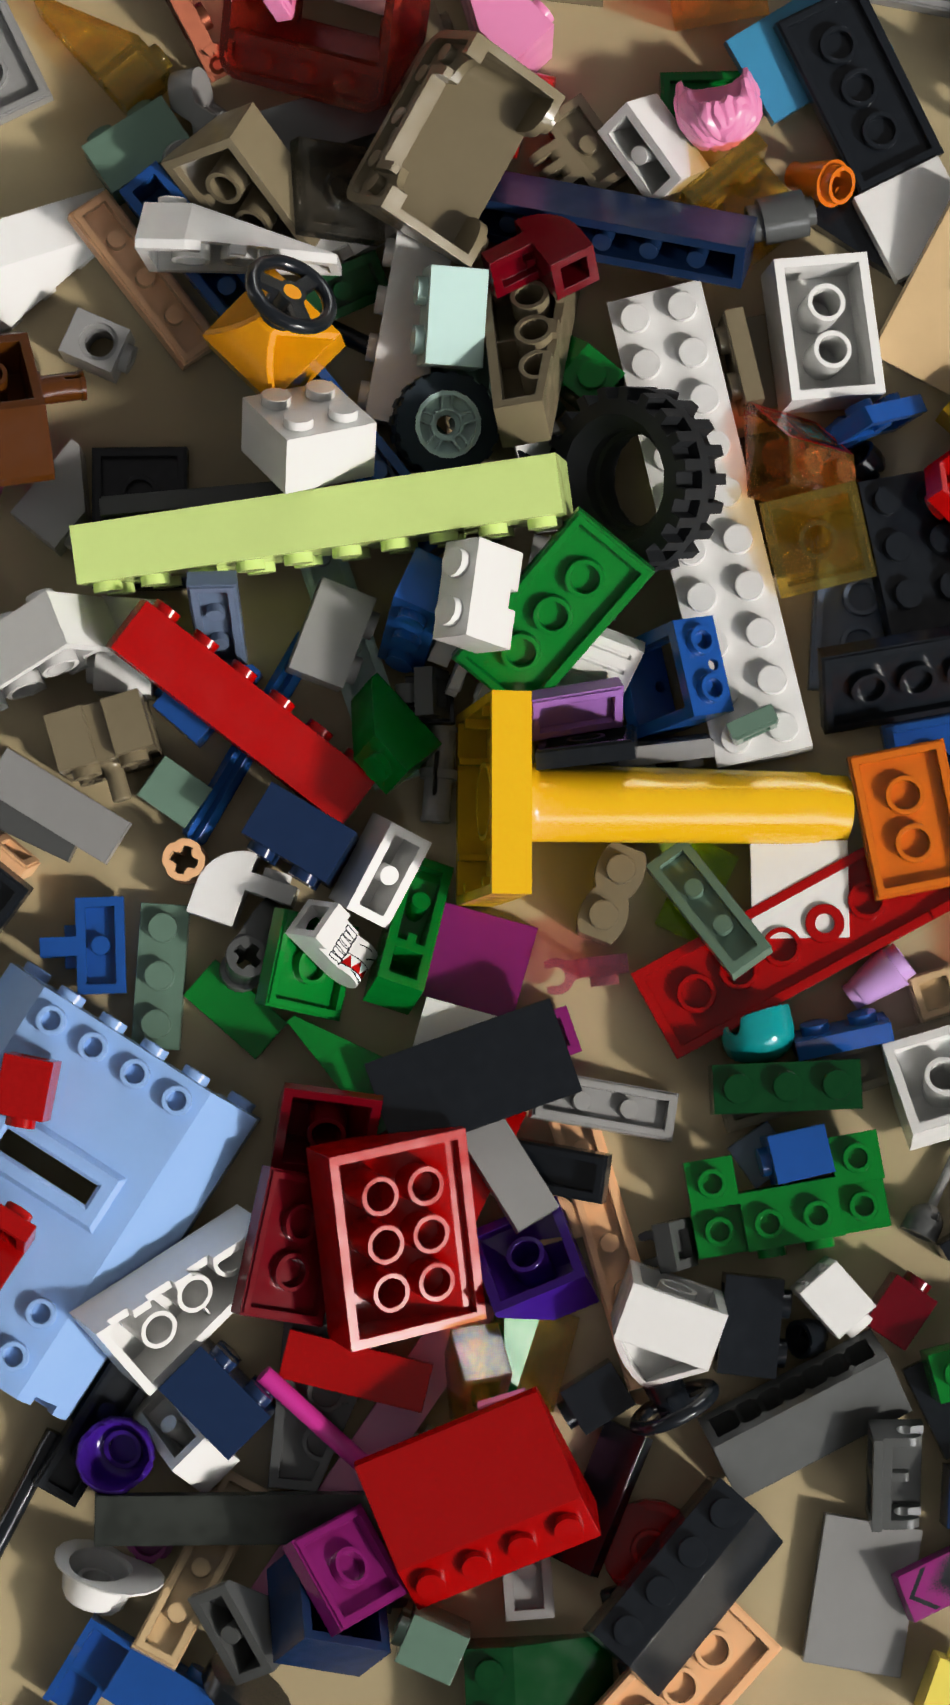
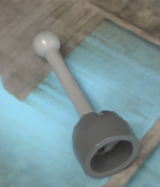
[900,1156,950,1244]

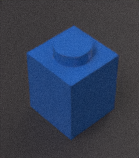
[755,1123,836,1185]

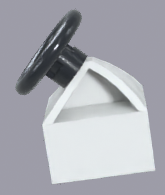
[611,1259,729,1436]

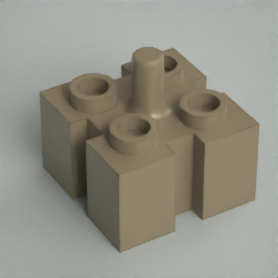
[43,688,164,803]

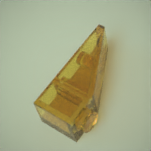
[34,0,173,117]

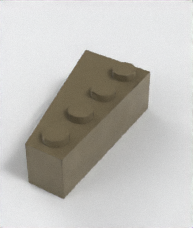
[479,268,580,448]

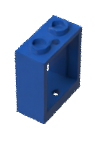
[623,615,734,741]

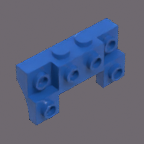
[43,1613,215,1705]

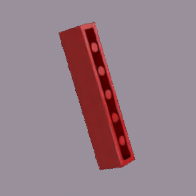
[105,598,375,824]

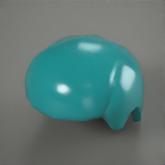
[721,1003,795,1064]

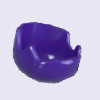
[75,1416,156,1495]

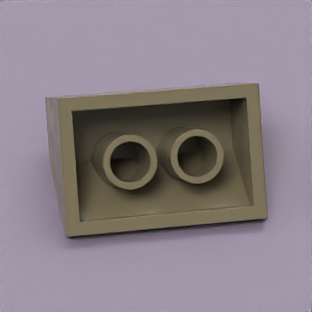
[160,102,335,247]

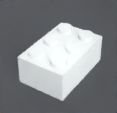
[761,251,886,414]

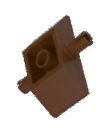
[0,331,87,487]

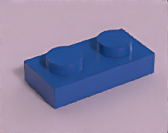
[792,1008,895,1061]

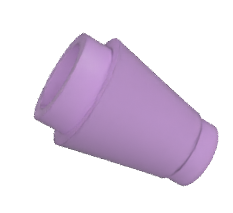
[842,943,916,1010]

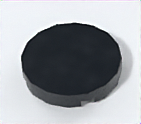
[201,1653,291,1705]

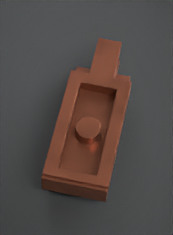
[165,0,236,83]

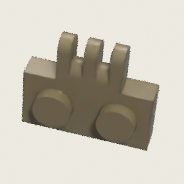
[528,93,630,190]

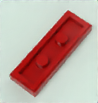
[279,1328,434,1413]

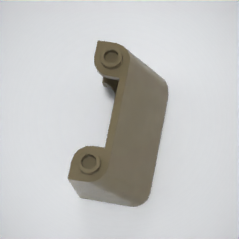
[346,29,566,268]

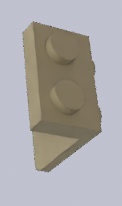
[714,306,778,417]

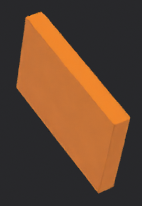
[846,738,950,901]

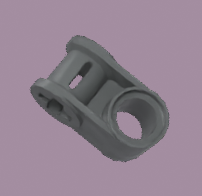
[219,898,281,993]

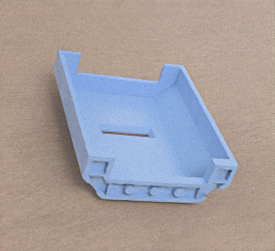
[0,961,261,1421]

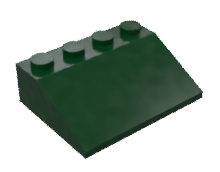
[464,1633,613,1705]

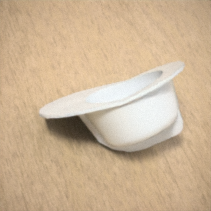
[54,1539,164,1616]

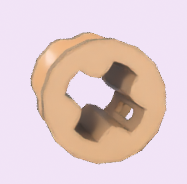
[162,838,210,885]

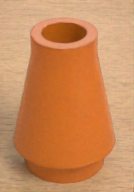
[784,159,856,208]

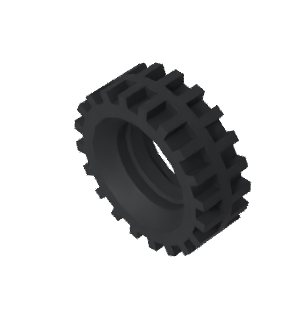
[548,386,726,572]

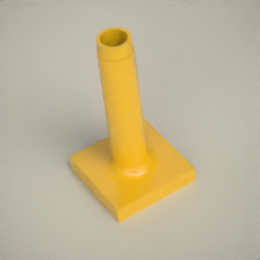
[456,690,855,907]

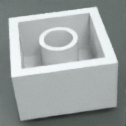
[241,380,377,494]

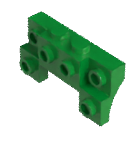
[682,1129,891,1260]

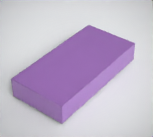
[532,677,624,742]

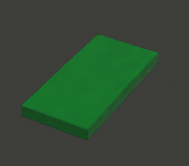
[451,506,655,691]

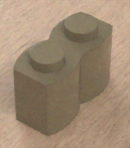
[576,843,646,947]

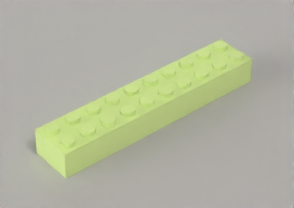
[69,452,573,596]

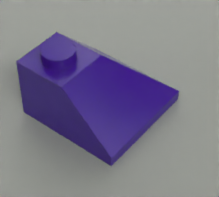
[477,1196,600,1320]

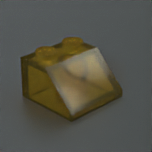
[759,480,877,599]

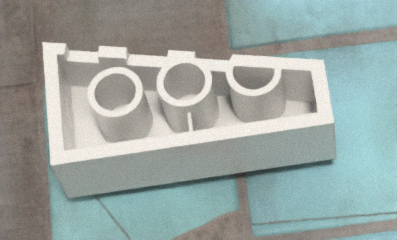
[0,588,117,712]
[69,1204,251,1396]

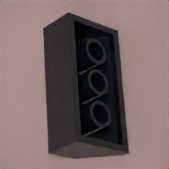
[583,1476,783,1696]

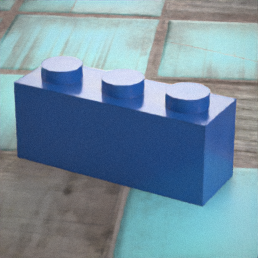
[377,547,443,673]

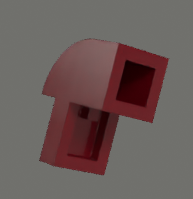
[481,214,600,301]

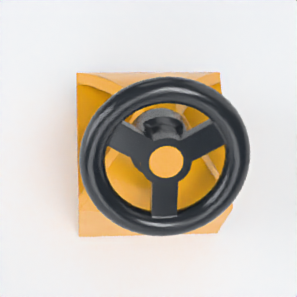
[202,254,346,394]

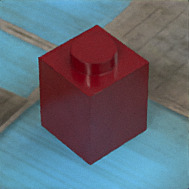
[868,1270,938,1351]

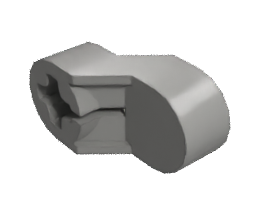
[167,66,228,135]

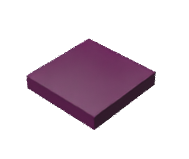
[421,902,538,1016]
[282,1503,409,1637]

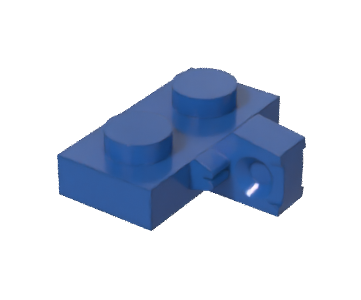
[825,392,928,455]
[39,896,127,995]

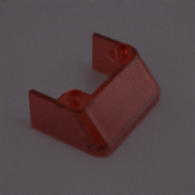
[219,0,431,113]

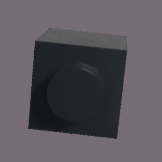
[556,1358,636,1435]

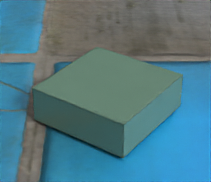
[726,704,779,745]

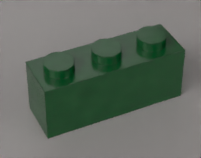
[708,1059,863,1115]

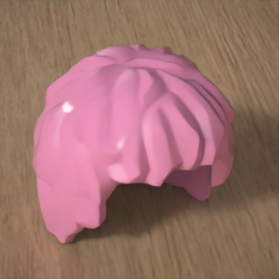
[673,67,763,152]

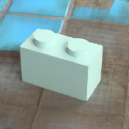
[410,264,489,371]

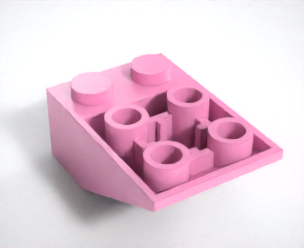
[460,0,554,72]

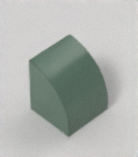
[136,755,212,828]

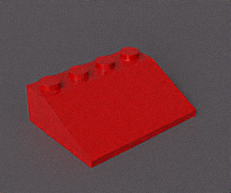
[306,1126,487,1352]
[354,1386,601,1610]

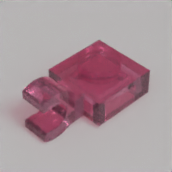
[544,953,629,995]

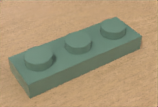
[646,843,773,981]
[131,902,191,1051]

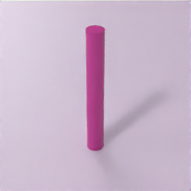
[256,1366,368,1471]

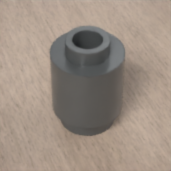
[744,189,817,246]

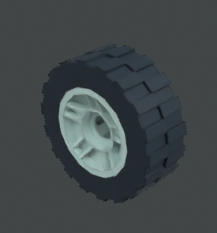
[389,370,499,472]

